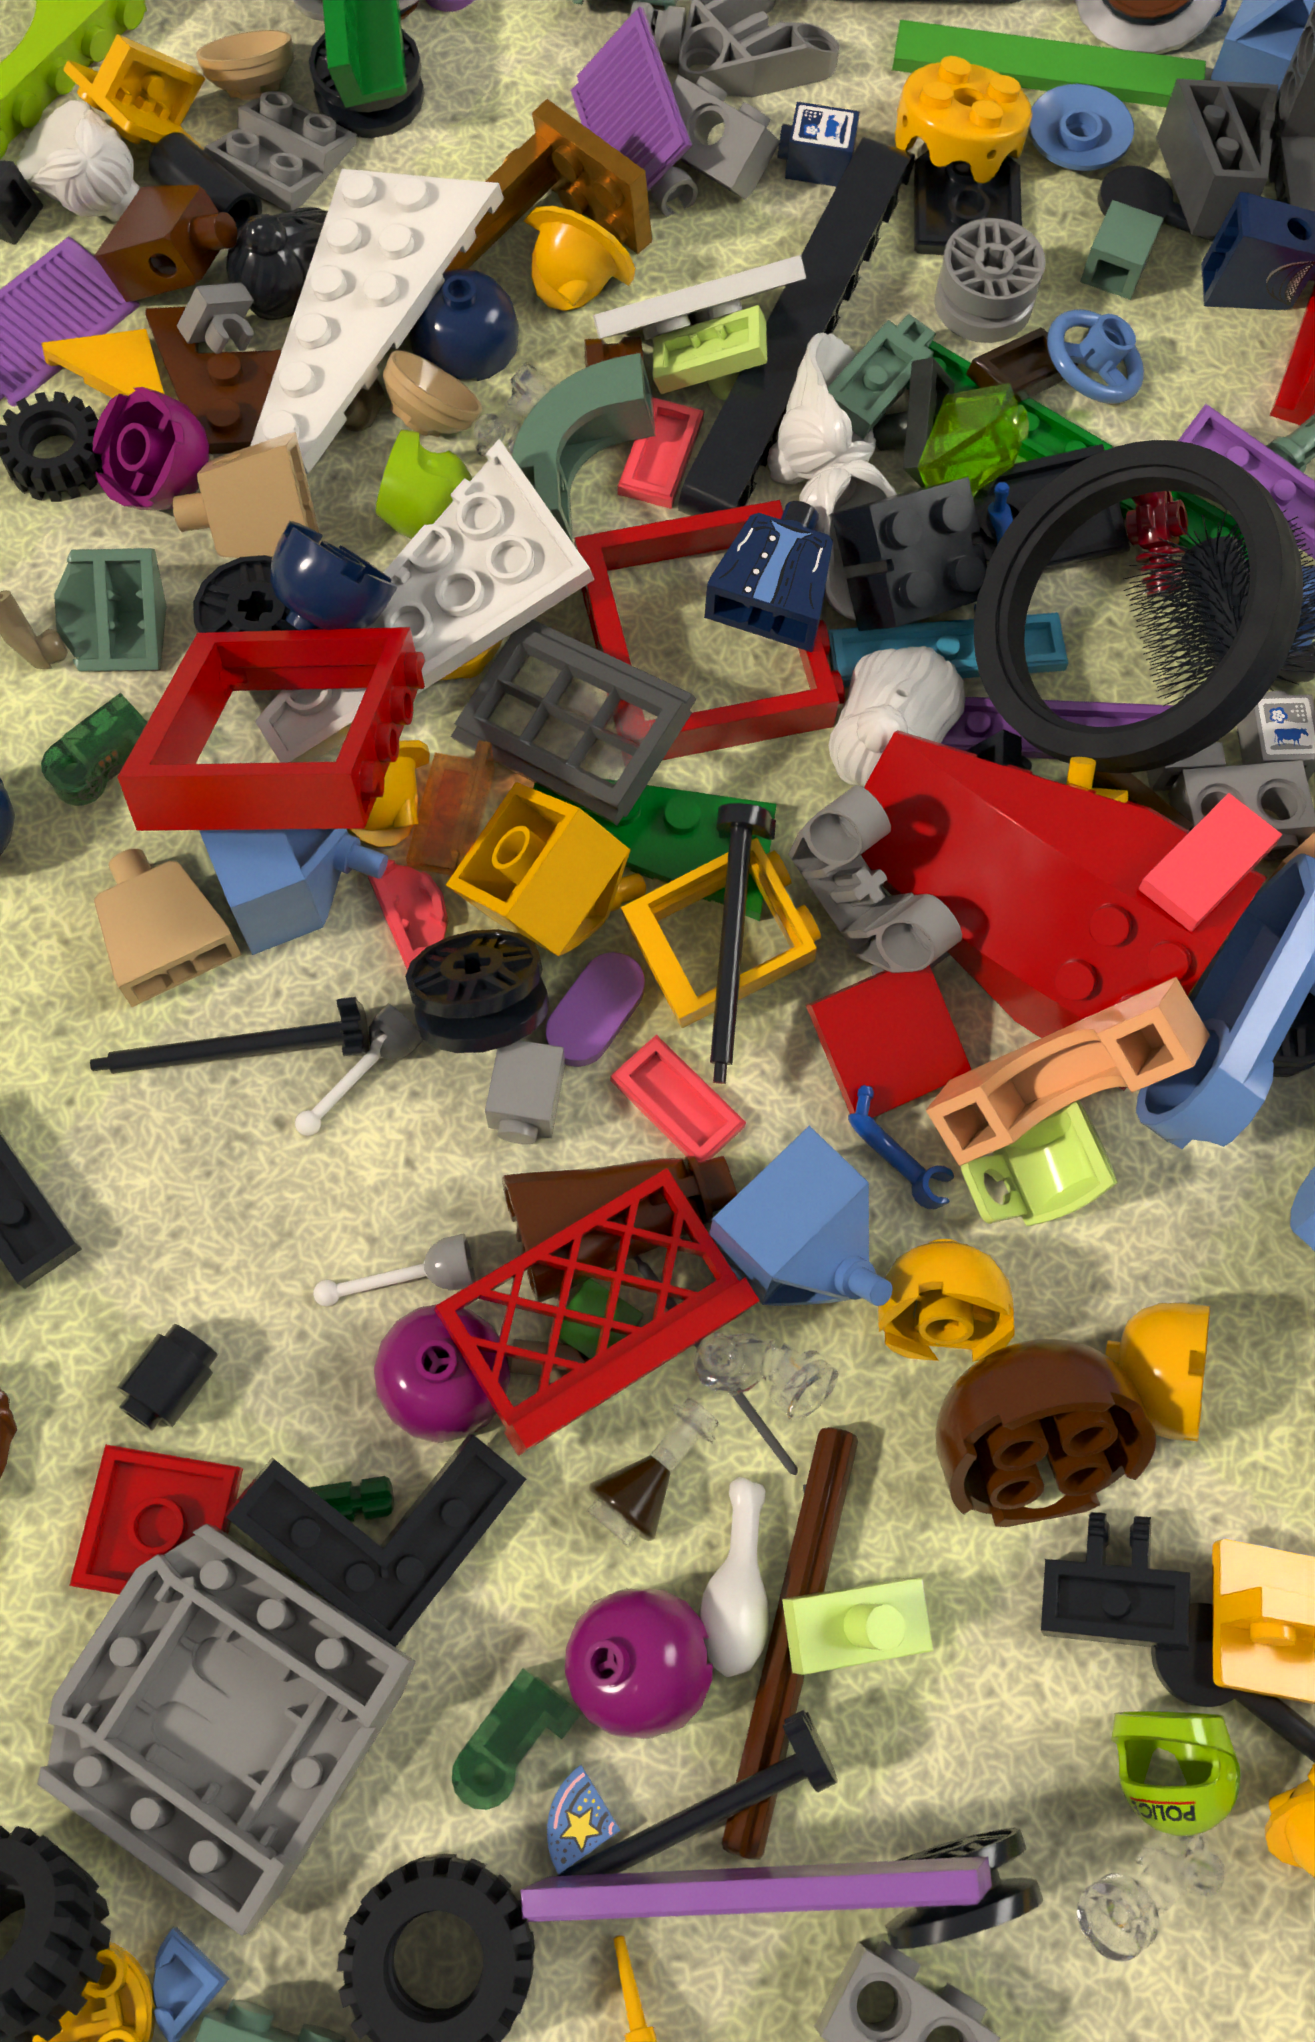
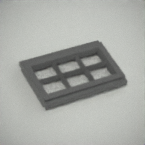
[450,620,696,825]

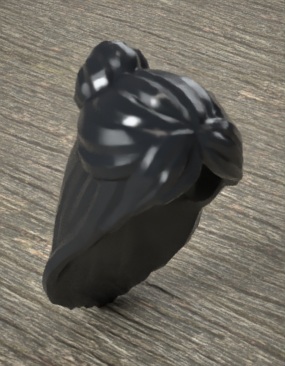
[226,207,328,320]

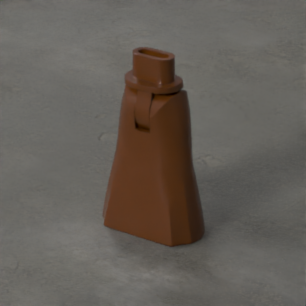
[502,1156,737,1302]

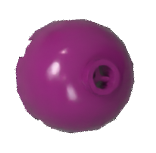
[93,387,209,510]
[374,1304,511,1443]
[565,1588,713,1739]

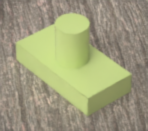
[653,305,767,400]
[782,1578,933,1675]

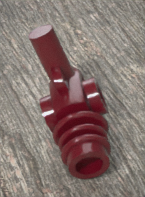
[1126,491,1188,596]

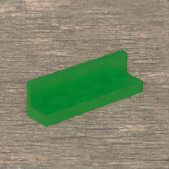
[322,0,407,108]

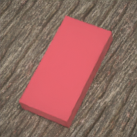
[618,397,704,509]
[1138,793,1283,932]
[610,1035,746,1163]

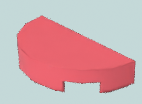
[367,859,448,970]

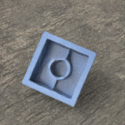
[1210,0,1315,93]
[199,829,388,955]
[709,1126,892,1306]

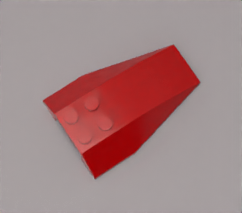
[861,730,1267,1091]

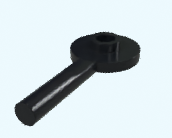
[1097,166,1214,242]
[1151,1603,1315,1762]

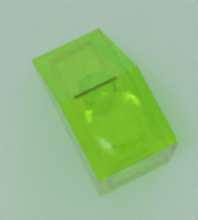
[917,383,1029,494]

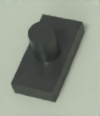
[873,357,955,488]

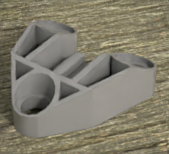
[678,0,839,97]
[788,785,963,973]

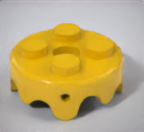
[895,56,1032,183]

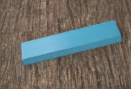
[828,613,1068,687]

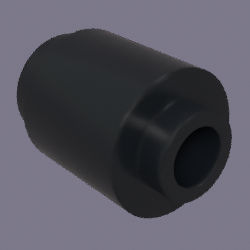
[116,1324,218,1431]

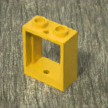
[621,838,821,1028]

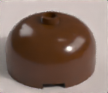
[935,1339,1156,1527]

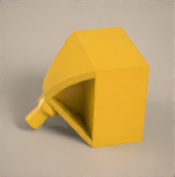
[446,782,646,957]

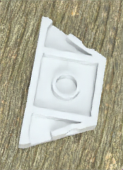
[593,255,806,340]

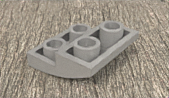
[204,91,357,211]

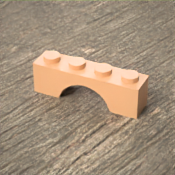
[926,977,1210,1166]

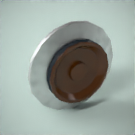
[1075,0,1222,54]

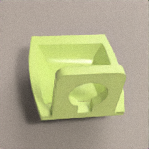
[961,1100,1117,1226]

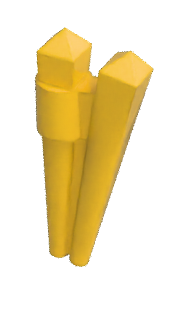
[613,1935,657,2042]

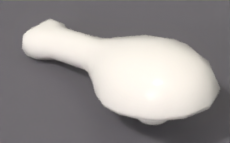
[700,1477,770,1678]

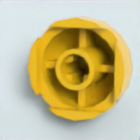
[878,1239,1015,1362]
[1105,1302,1210,1442]

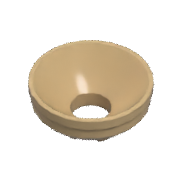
[196,30,294,100]
[383,350,482,438]

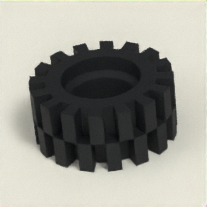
[0,391,104,502]

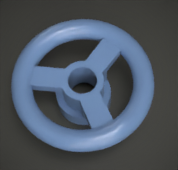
[1047,309,1144,404]

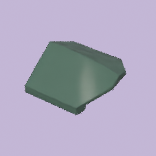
[54,548,167,671]

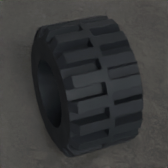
[0,1826,111,2042]
[337,1854,535,2042]

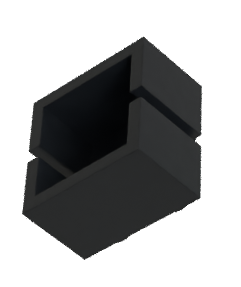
[831,477,987,631]

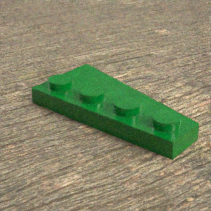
[533,779,777,921]

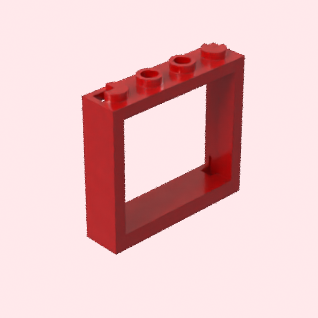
[574,500,845,767]
[117,627,425,831]

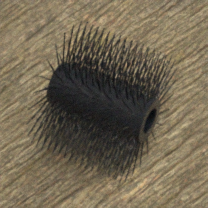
[1123,509,1315,706]

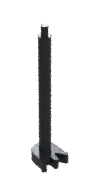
[710,803,776,1084]
[90,997,369,1074]
[557,1710,838,1876]

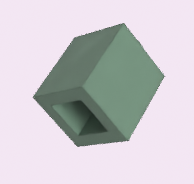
[1080,200,1164,300]

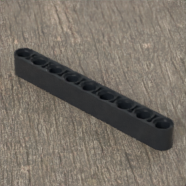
[678,137,915,516]

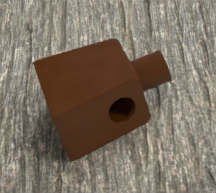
[94,185,238,302]

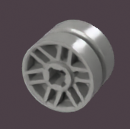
[934,218,1045,343]

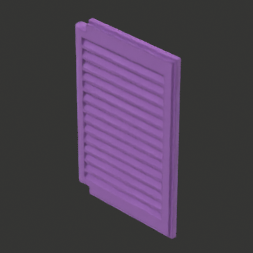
[571,6,692,191]
[0,236,140,407]

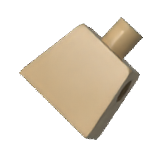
[173,432,320,558]
[94,849,242,1007]

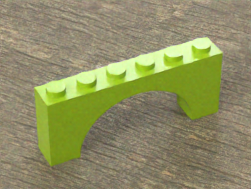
[0,0,147,159]

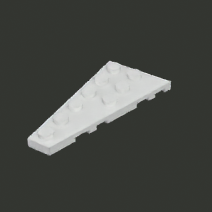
[250,169,504,474]
[255,439,595,763]

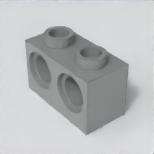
[1168,760,1315,861]
[814,1939,1000,2042]

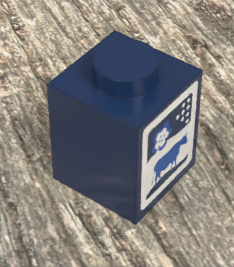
[777,102,860,187]

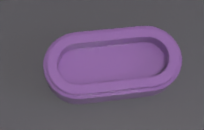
[546,952,645,1067]

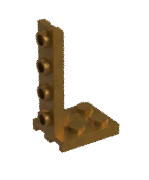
[445,99,652,271]

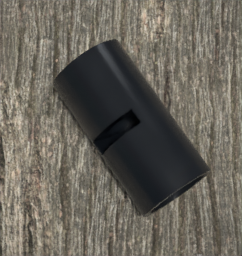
[148,132,262,231]

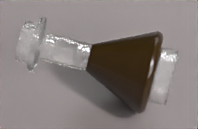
[586,1397,719,1548]

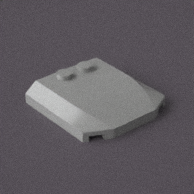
[38,1524,416,1936]

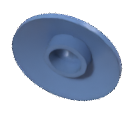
[1028,84,1134,171]

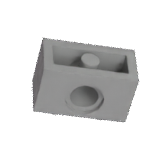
[671,74,780,200]

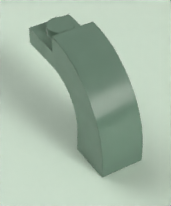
[512,353,655,543]

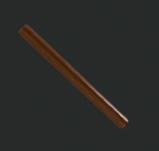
[722,1427,858,1860]

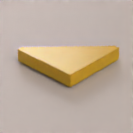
[41,329,164,398]

